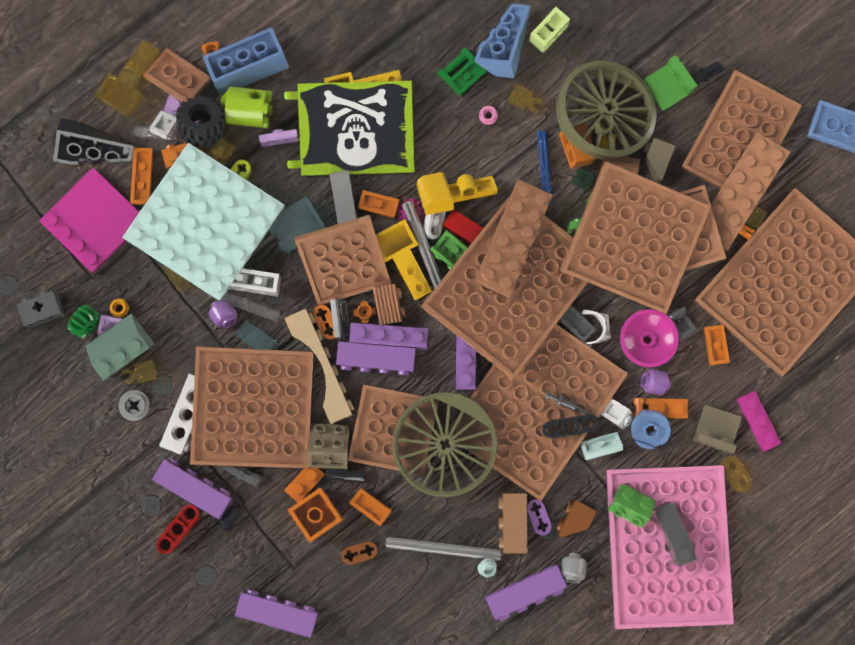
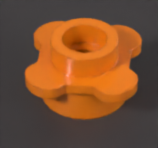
[201,41,220,55]
[353,301,376,324]

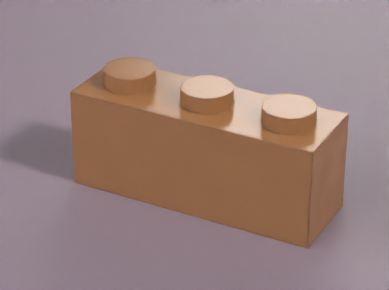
[499,494,527,553]

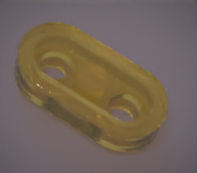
[721,456,752,493]

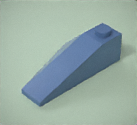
[475,4,531,78]

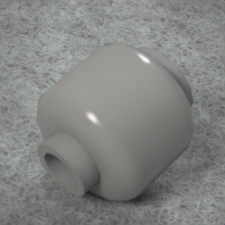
[561,553,587,584]

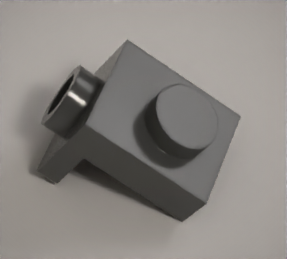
[669,307,697,342]

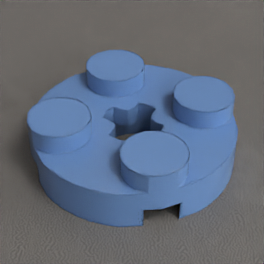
[631,410,671,449]

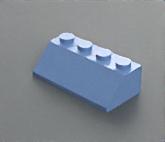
[203,27,289,97]

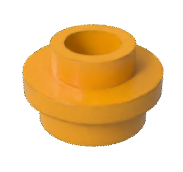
[110,299,129,318]

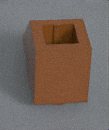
[556,500,597,537]

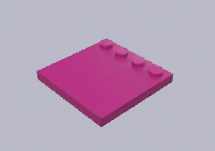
[39,168,139,274]

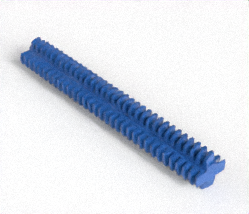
[537,131,553,206]

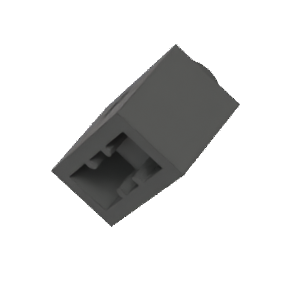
[17,290,65,328]

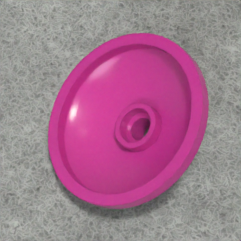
[620,309,679,367]

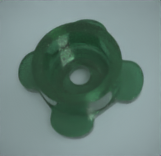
[572,169,594,191]

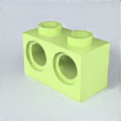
[529,7,570,53]

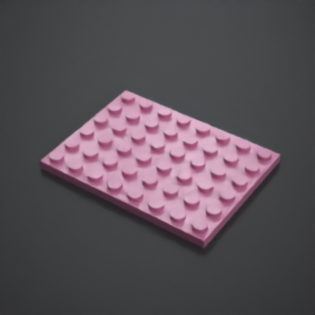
[606,466,734,629]

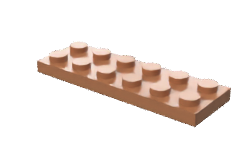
[711,133,790,251]
[474,179,553,297]

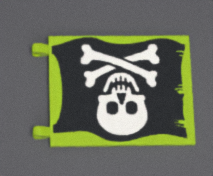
[284,81,414,176]

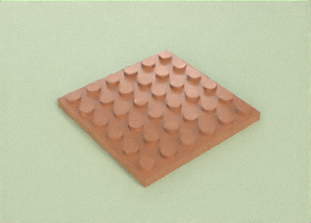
[560,162,711,314]
[190,347,313,468]

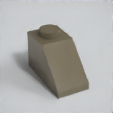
[643,138,675,184]

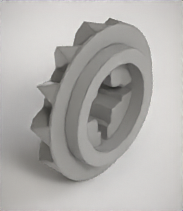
[119,390,150,421]

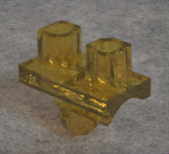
[208,138,236,166]

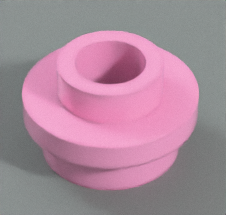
[479,106,498,125]

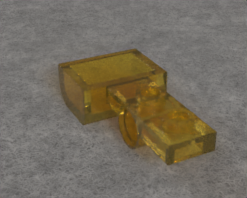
[94,39,160,118]

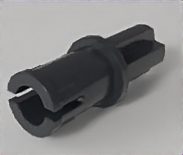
[690,62,723,84]
[326,468,365,483]

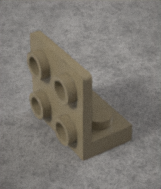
[693,405,741,454]
[308,424,349,469]

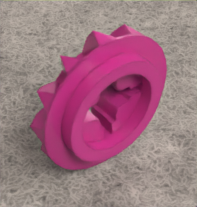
[397,198,426,229]

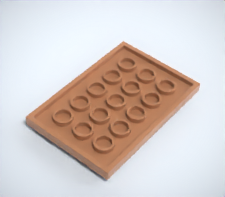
[681,70,802,189]

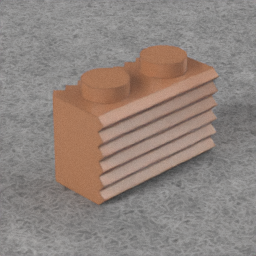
[373,284,406,326]

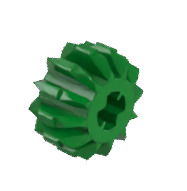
[67,305,100,338]

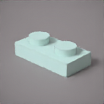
[580,432,623,460]

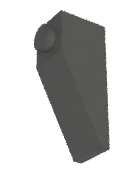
[655,503,697,567]

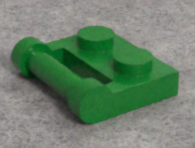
[437,48,487,97]

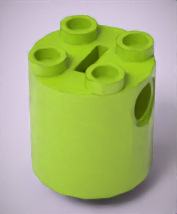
[220,86,273,129]

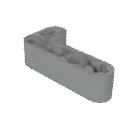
[330,170,357,224]

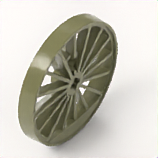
[556,61,656,160]
[393,392,498,498]

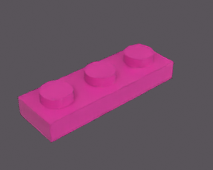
[736,391,781,452]

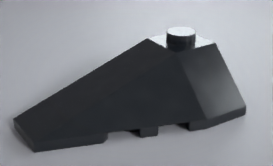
[53,118,134,165]

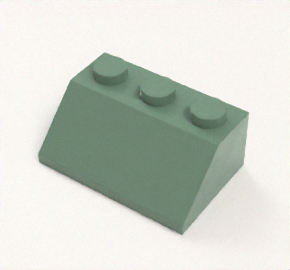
[86,313,155,380]

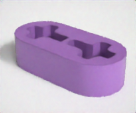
[527,499,552,535]

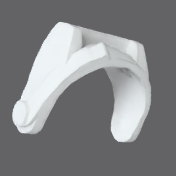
[581,310,611,347]

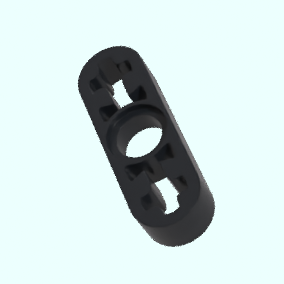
[542,414,599,439]

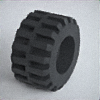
[176,96,225,148]

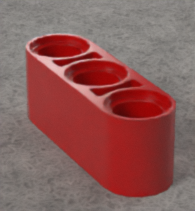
[442,210,484,245]
[156,505,202,554]

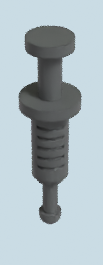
[544,390,588,414]

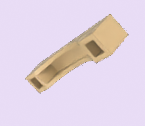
[284,309,354,424]

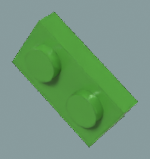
[430,229,469,269]
[608,483,656,528]

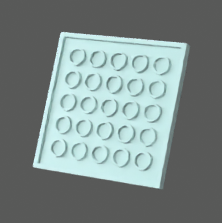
[122,143,285,301]

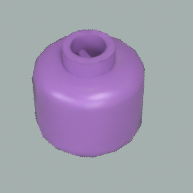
[209,300,237,329]
[641,369,671,396]

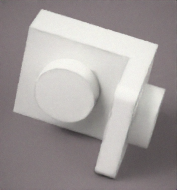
[150,111,177,139]
[601,398,633,430]

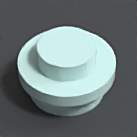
[478,558,497,577]

